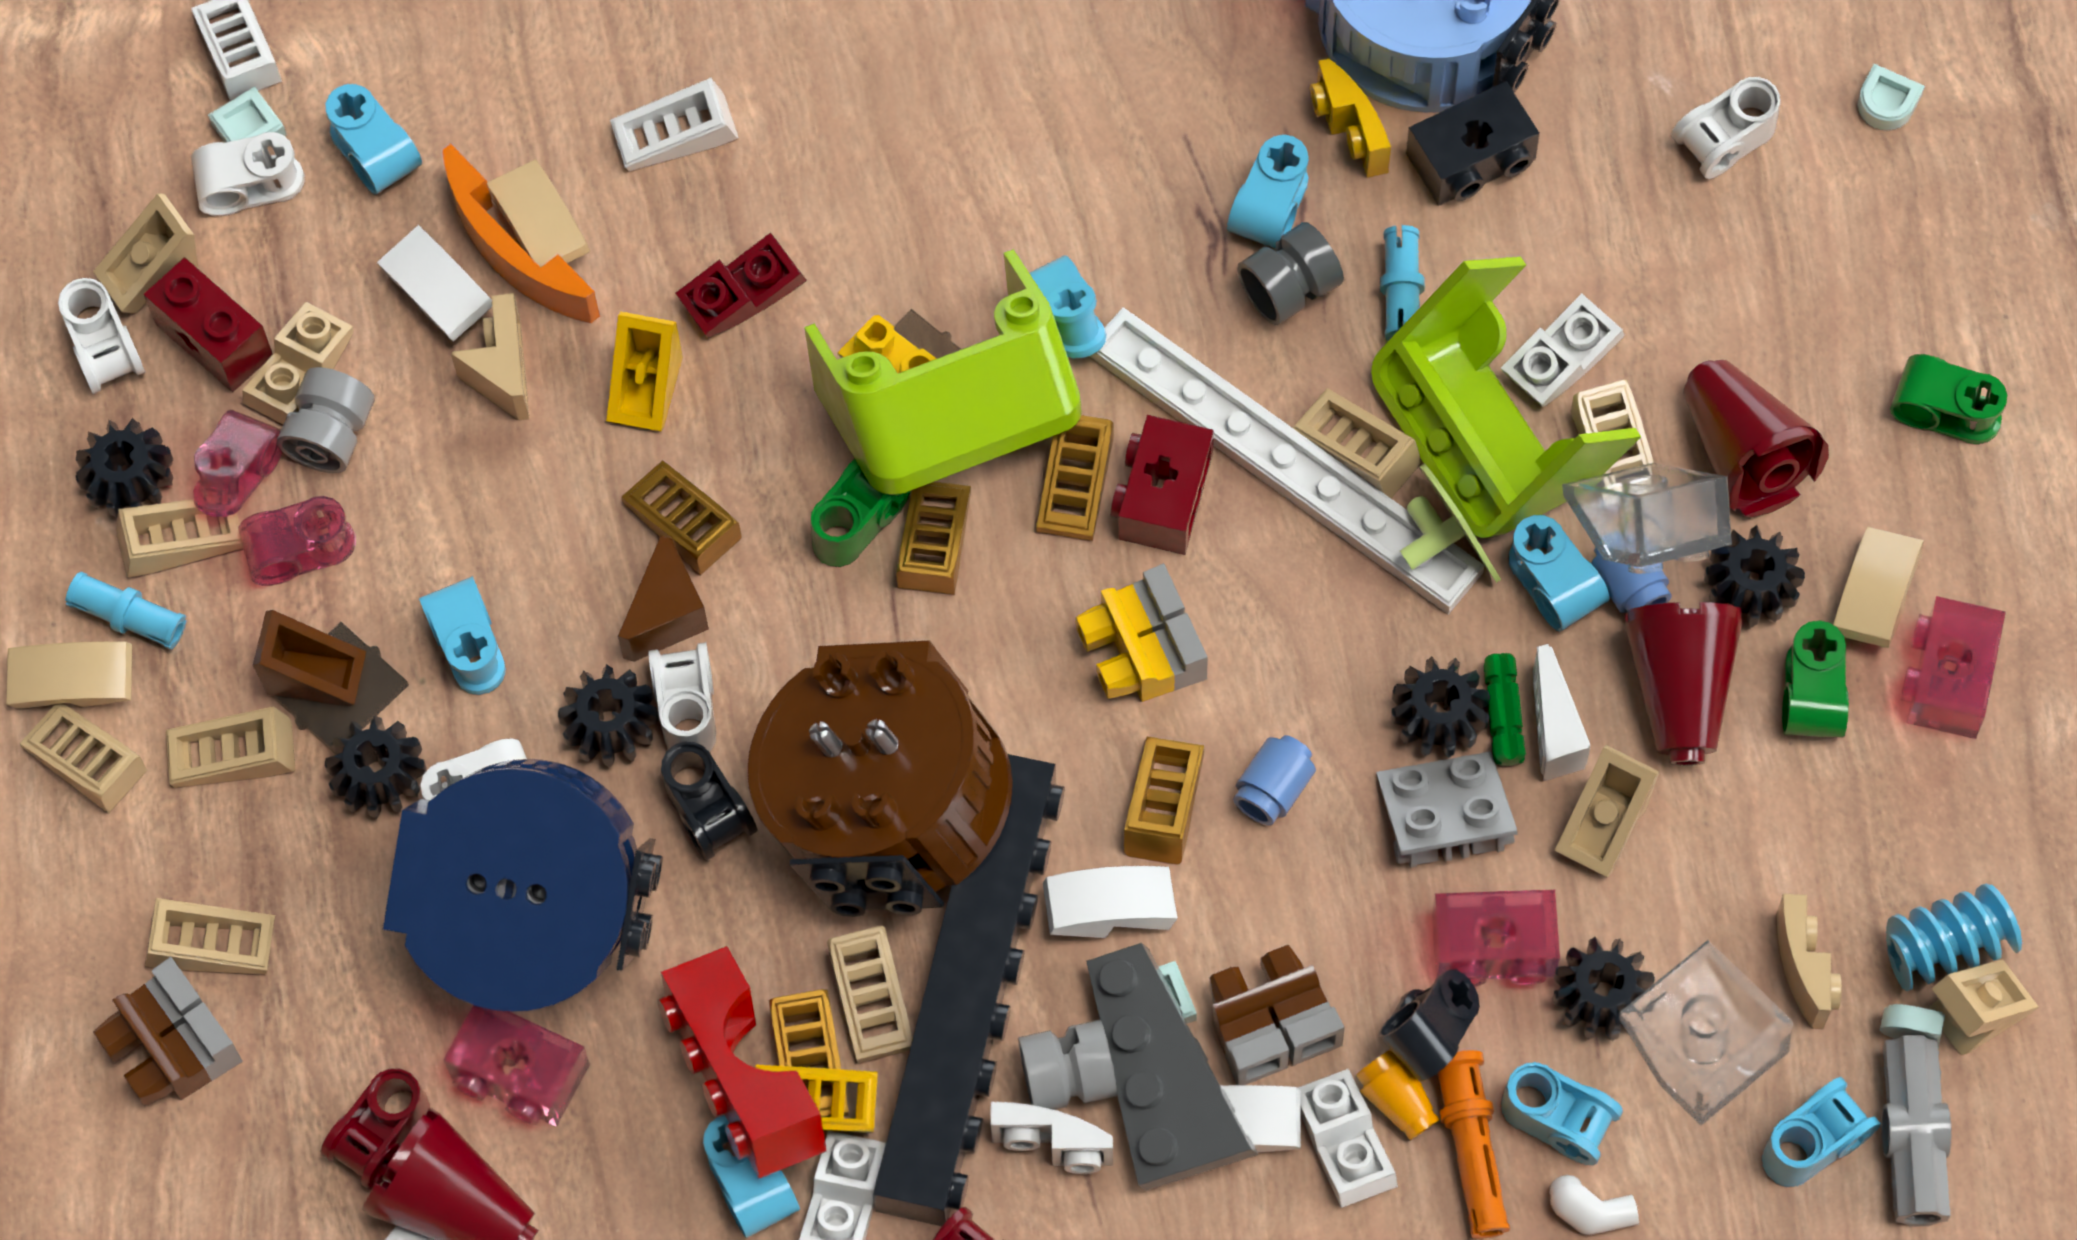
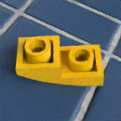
[1310,59,1391,178]

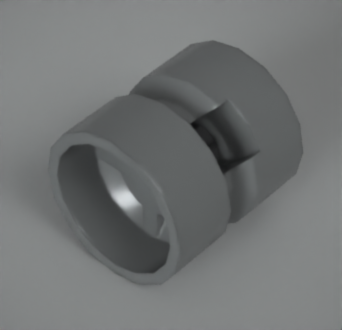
[1237,222,1344,325]

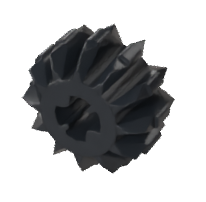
[75,418,174,518]
[1704,525,1805,628]
[1391,656,1490,758]
[558,664,659,767]
[325,715,427,819]
[1553,937,1655,1041]

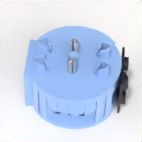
[1305,0,1560,113]

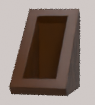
[618,535,709,662]
[253,610,367,707]

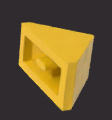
[606,312,683,431]

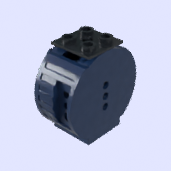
[383,759,663,1012]

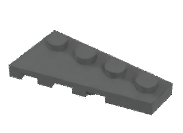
[1086,943,1259,1191]

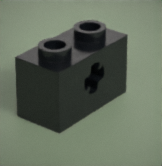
[1406,81,1540,206]

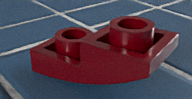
[675,232,807,338]

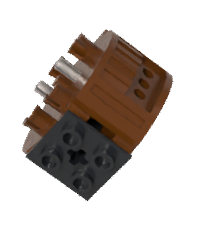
[747,640,1012,917]

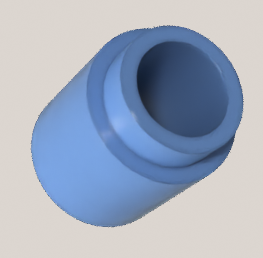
[1591,532,1672,613]
[1233,735,1316,826]

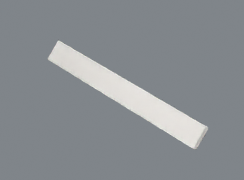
[1089,307,1484,615]

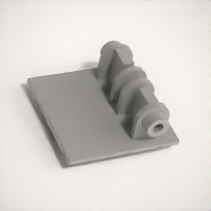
[1376,751,1518,868]

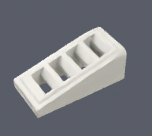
[191,0,282,101]
[610,78,738,171]
[1533,644,1591,781]

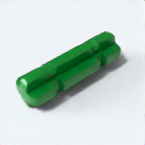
[1483,653,1526,766]

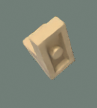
[93,193,198,313]
[451,293,529,420]
[1555,745,1659,877]
[1929,959,2038,1055]

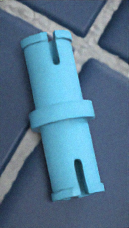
[1380,225,1425,341]
[65,571,187,649]

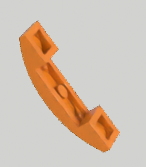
[442,144,600,323]

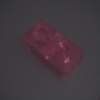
[1900,596,2006,739]
[1432,889,1560,987]
[443,1005,590,1127]

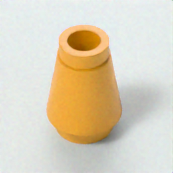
[1355,1049,1440,1141]

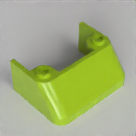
[804,249,1082,494]
[1371,256,1641,538]

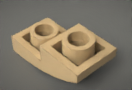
[487,159,590,267]
[242,302,353,424]
[1834,527,1924,648]
[6,641,132,709]
[1776,894,1842,1029]

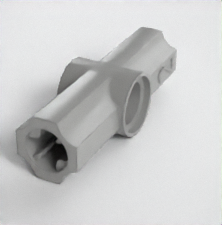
[1882,1035,1951,1226]

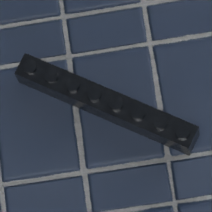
[873,754,1065,1226]

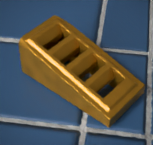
[1036,415,1114,541]
[621,460,742,575]
[896,482,971,595]
[1124,736,1204,864]
[769,989,849,1118]

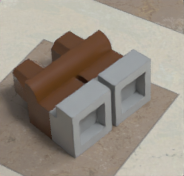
[1209,945,1345,1085]
[93,957,243,1107]

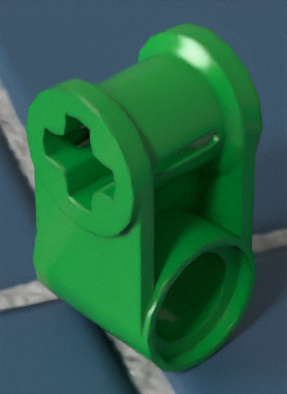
[1890,354,2008,445]
[811,458,911,567]
[1782,620,1849,738]

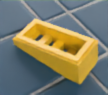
[755,1064,878,1133]

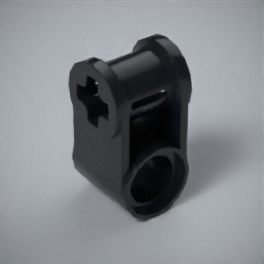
[661,741,758,861]
[1378,969,1480,1081]

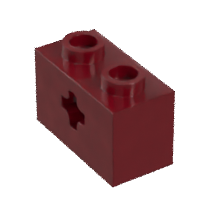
[143,257,273,393]
[1110,415,1214,555]

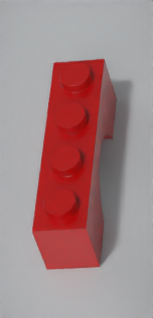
[657,946,827,1179]

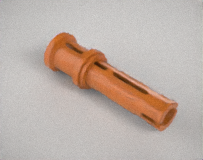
[1436,1050,1510,1239]

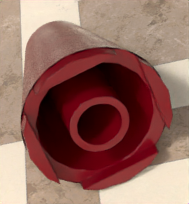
[1683,360,1829,517]
[1624,602,1743,766]
[362,1107,539,1240]

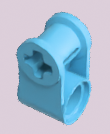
[325,84,422,194]
[1227,135,1309,249]
[1030,255,1107,358]
[1508,515,1609,632]
[419,576,506,695]
[1501,1062,1623,1165]
[1762,1077,1881,1187]
[703,1115,800,1238]

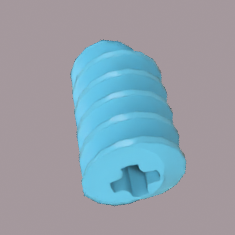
[1886,883,2022,992]

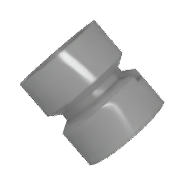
[277,367,375,473]
[1018,1020,1117,1110]

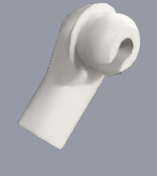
[1549,1175,1639,1235]

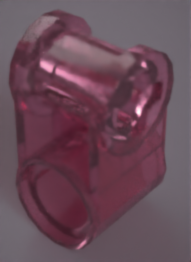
[193,410,283,517]
[238,496,356,586]

